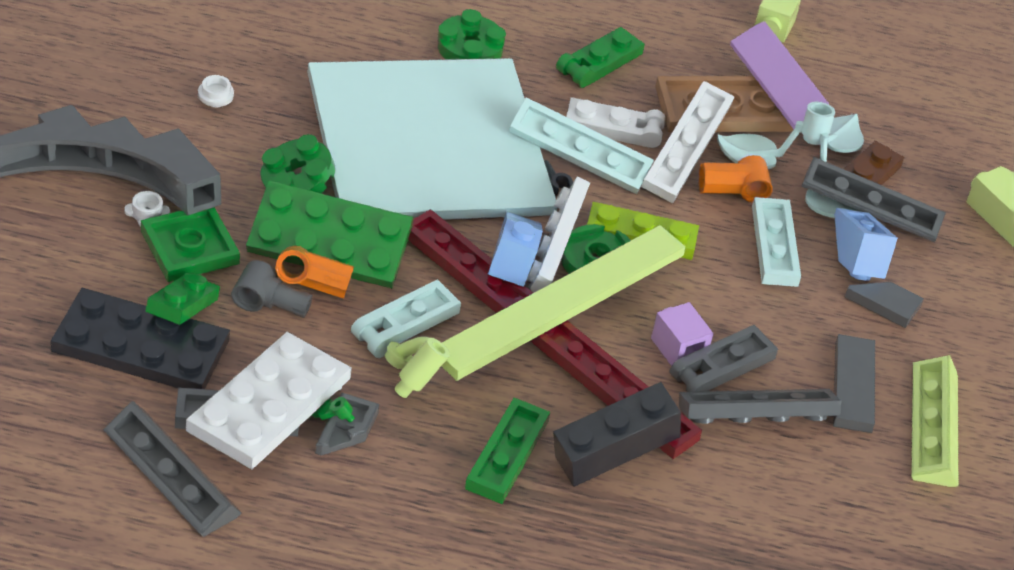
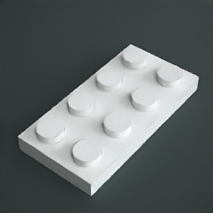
[186,332,351,470]

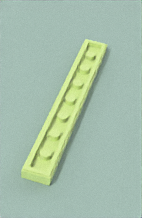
[442,225,686,381]

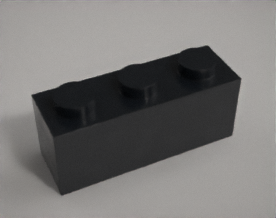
[553,382,681,487]

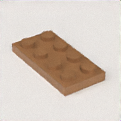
[655,76,794,132]

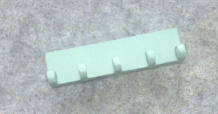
[509,97,654,195]

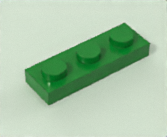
[465,397,550,504]

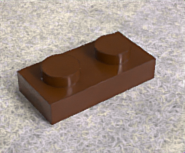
[844,140,904,185]

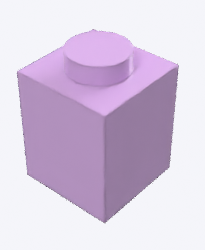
[651,302,714,366]

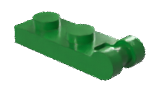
[556,27,645,88]

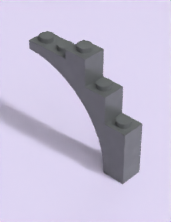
[0,105,221,216]

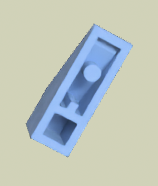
[488,211,543,287]

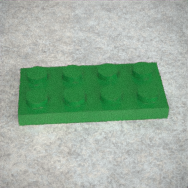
[246,180,413,289]

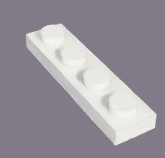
[641,81,734,203]
[526,176,590,293]

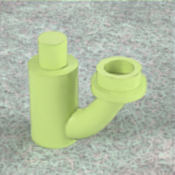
[385,337,450,398]

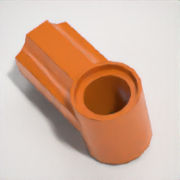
[698,155,773,203]
[275,246,354,299]

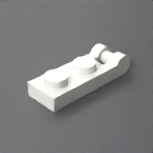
[566,98,665,148]

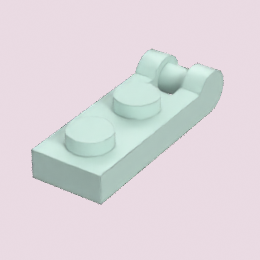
[351,279,461,358]

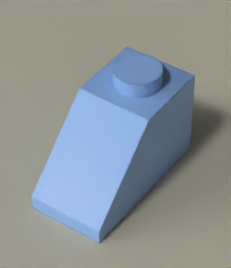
[835,208,897,281]

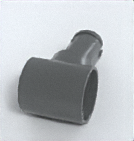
[231,260,313,318]

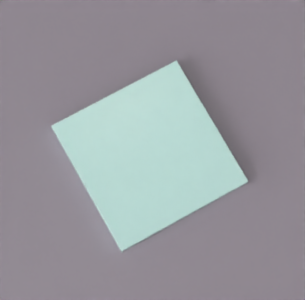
[307,58,557,219]

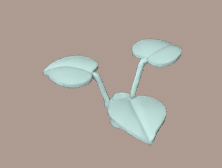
[717,102,864,218]

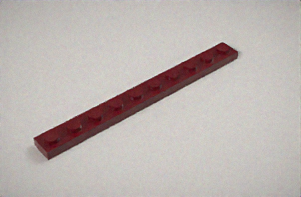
[408,209,702,459]

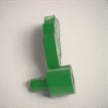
[312,397,355,423]

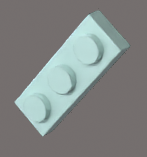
[752,197,801,287]

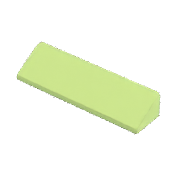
[912,355,959,487]

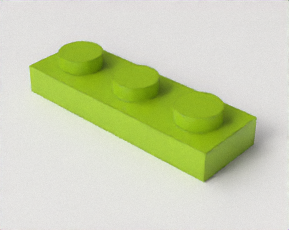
[587,202,699,260]

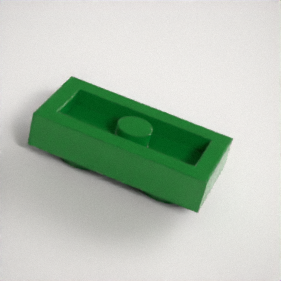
[145,273,220,325]

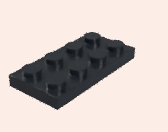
[51,287,230,389]

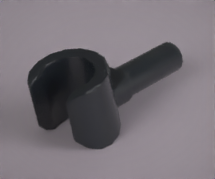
[544,160,573,197]

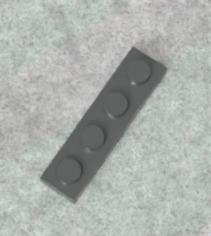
[678,389,842,424]

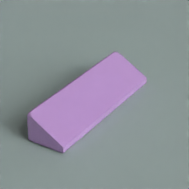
[730,22,829,129]

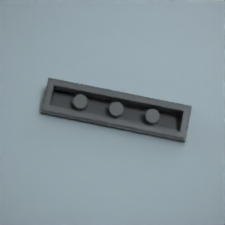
[802,157,946,243]
[103,400,242,537]

